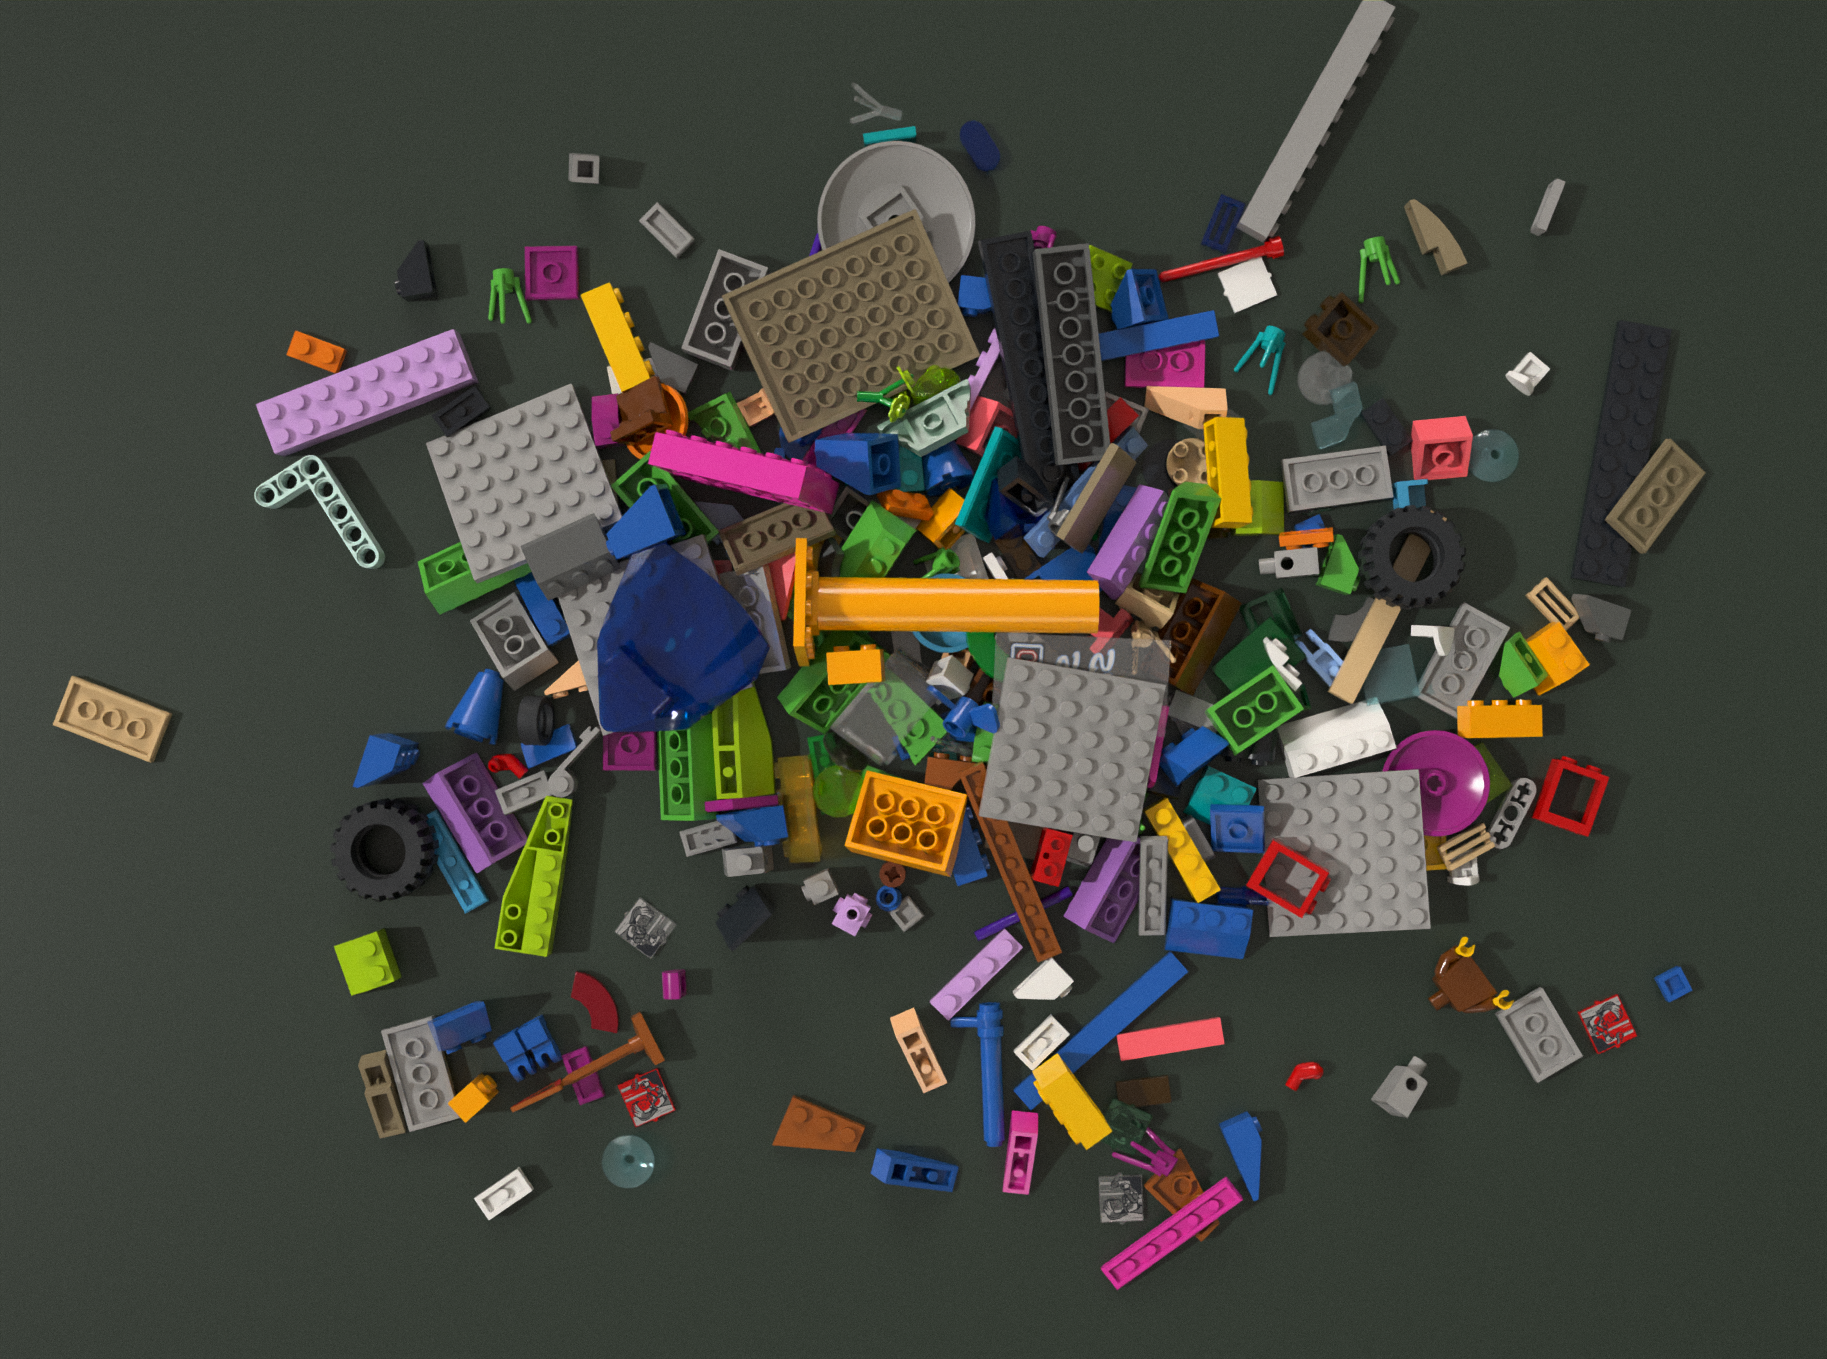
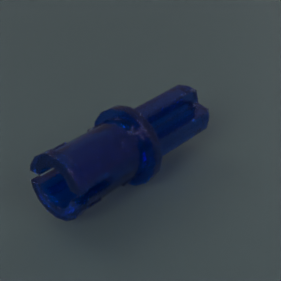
[1216,886,1270,907]

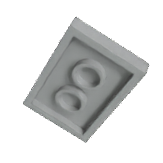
[1495,987,1583,1083]

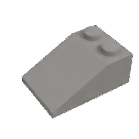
[470,593,559,691]

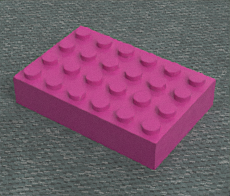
[648,430,840,514]

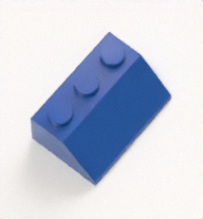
[353,733,420,788]
[1165,898,1253,959]

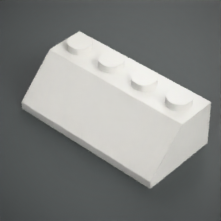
[1275,697,1396,778]

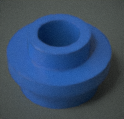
[876,885,902,911]

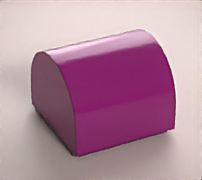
[662,969,687,999]

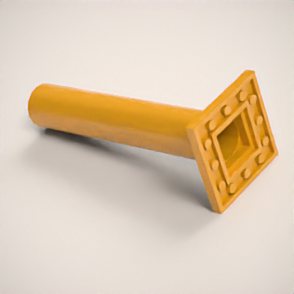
[793,538,1099,666]

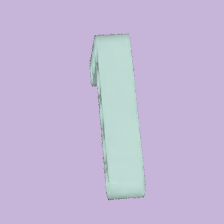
[254,455,385,569]

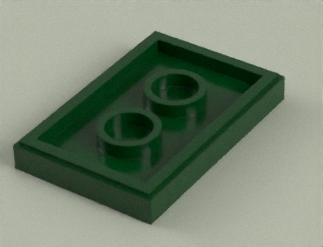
[1211,616,1306,692]

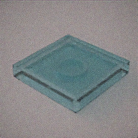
[1362,644,1420,706]

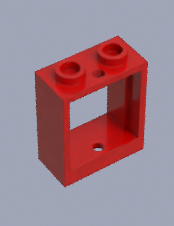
[1531,756,1609,837]
[1030,827,1073,887]
[1246,838,1331,918]

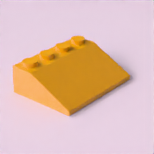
[845,770,968,877]

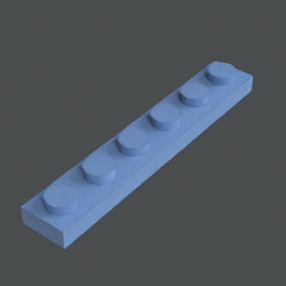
[1024,426,1148,558]

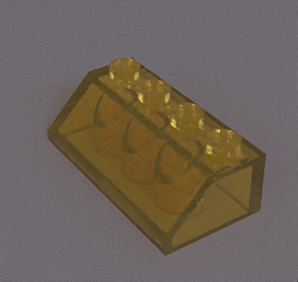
[774,754,822,863]

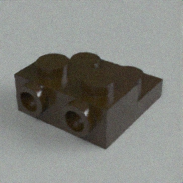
[1302,292,1380,367]

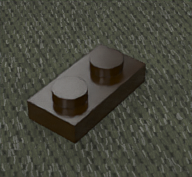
[992,523,1042,579]

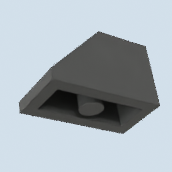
[648,342,700,396]
[1571,594,1631,643]

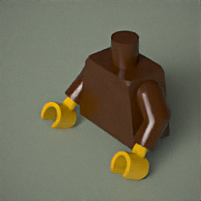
[1428,937,1514,1013]

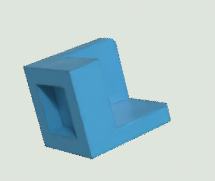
[1392,479,1428,509]

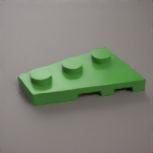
[688,392,762,454]

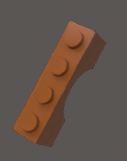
[924,752,988,791]

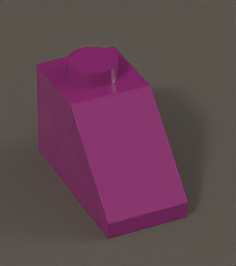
[592,393,625,449]

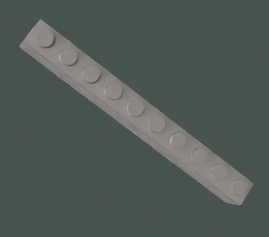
[1236,0,1395,243]

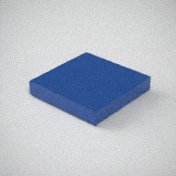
[1210,804,1265,853]

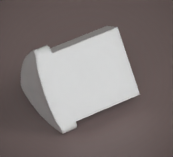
[1505,352,1550,396]
[1411,625,1455,656]
[1447,848,1480,885]

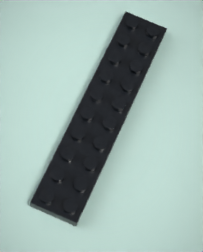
[978,231,1080,498]
[1570,320,1672,588]

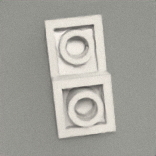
[1263,637,1302,691]

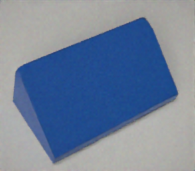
[521,724,578,769]

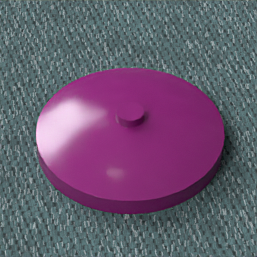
[1382,730,1490,836]

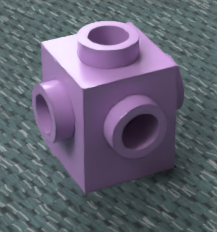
[832,893,872,936]

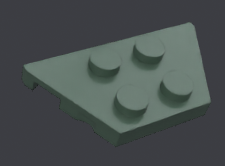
[877,379,971,457]

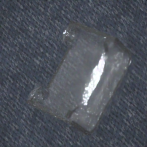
[830,645,942,766]

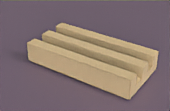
[1525,577,1580,631]
[1436,823,1495,871]

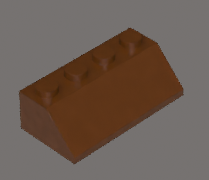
[1139,578,1242,696]

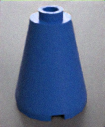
[921,440,975,496]
[445,669,504,745]

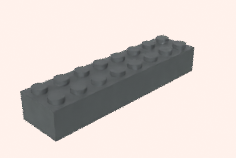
[1033,243,1110,466]

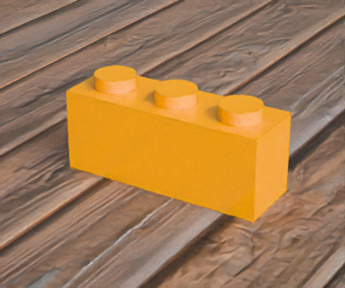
[1457,700,1543,738]

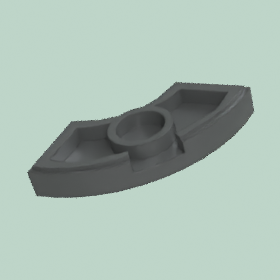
[817,537,844,577]
[1327,597,1375,642]

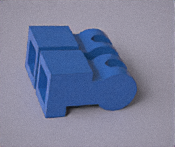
[493,1015,562,1082]

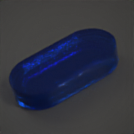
[960,121,1000,171]

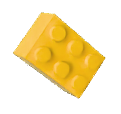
[1032,1053,1112,1150]

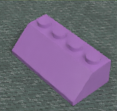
[1087,484,1170,600]
[423,752,528,873]
[1064,837,1140,943]

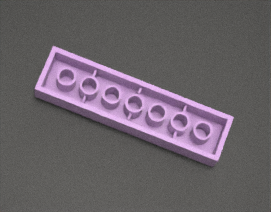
[256,329,479,457]

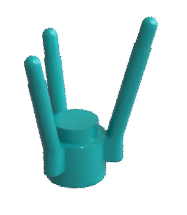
[1234,326,1286,395]

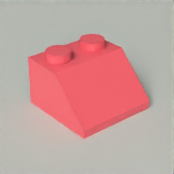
[956,396,1018,457]
[1411,416,1473,480]

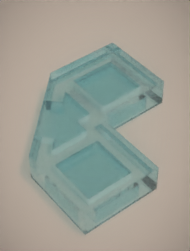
[1311,382,1363,449]

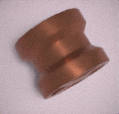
[880,861,906,888]

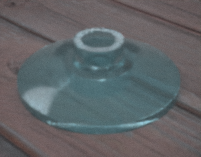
[1468,429,1519,482]
[602,1135,655,1188]

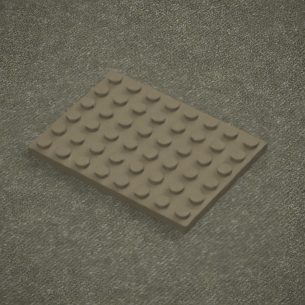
[721,209,980,443]

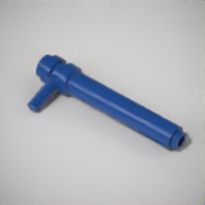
[951,1002,1005,1147]

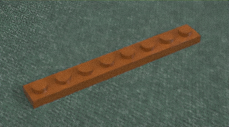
[958,761,1062,963]

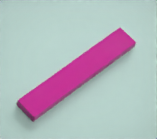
[1101,1177,1243,1290]

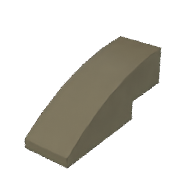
[1404,199,1467,276]
[358,1050,406,1139]

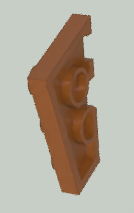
[772,1095,865,1152]
[1144,1148,1219,1242]

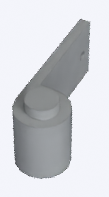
[548,726,602,798]

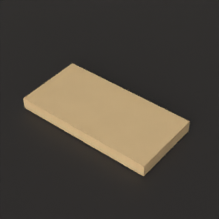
[53,676,172,763]

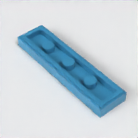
[426,809,490,914]

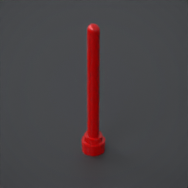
[1159,236,1284,282]

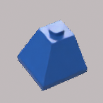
[1111,269,1169,330]

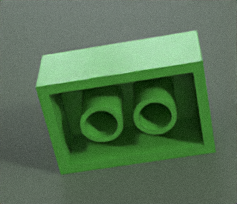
[1204,665,1304,756]

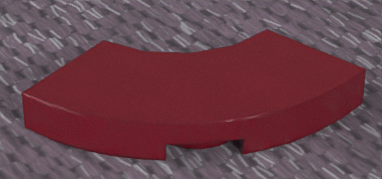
[571,971,619,1033]

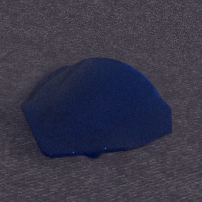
[597,542,770,732]

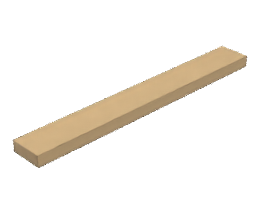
[1328,510,1447,704]

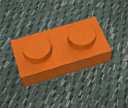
[286,330,347,374]
[877,489,934,521]
[1279,527,1334,550]

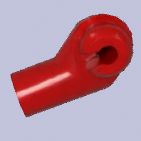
[488,754,529,779]
[1285,1061,1323,1091]

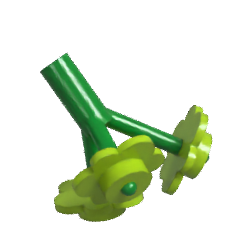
[857,366,915,423]

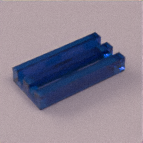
[1201,194,1245,254]

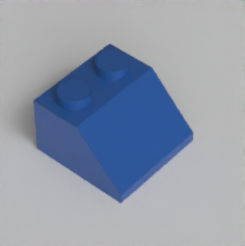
[1159,726,1229,787]
[716,805,788,846]
[427,1001,492,1054]

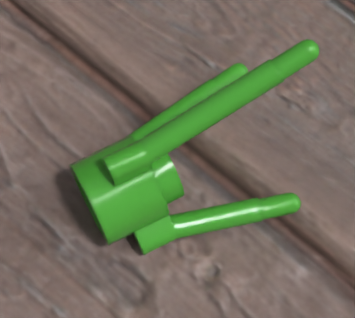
[1358,236,1400,304]
[488,268,532,324]
[913,547,960,578]

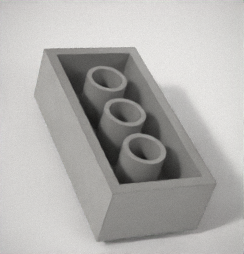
[681,249,770,371]

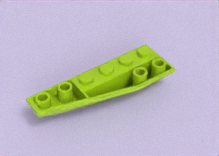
[712,637,775,799]
[495,796,573,957]

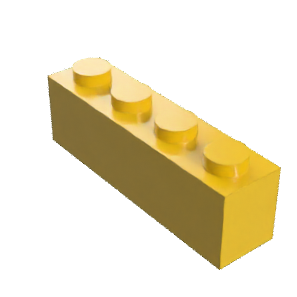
[581,282,655,393]
[1203,417,1253,528]
[1142,797,1221,903]

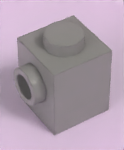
[801,868,839,905]

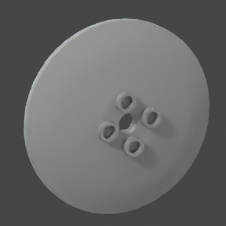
[817,141,975,283]

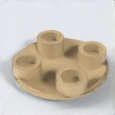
[1166,438,1208,486]

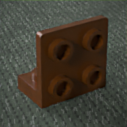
[610,376,673,445]

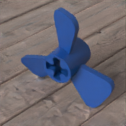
[926,685,1000,742]

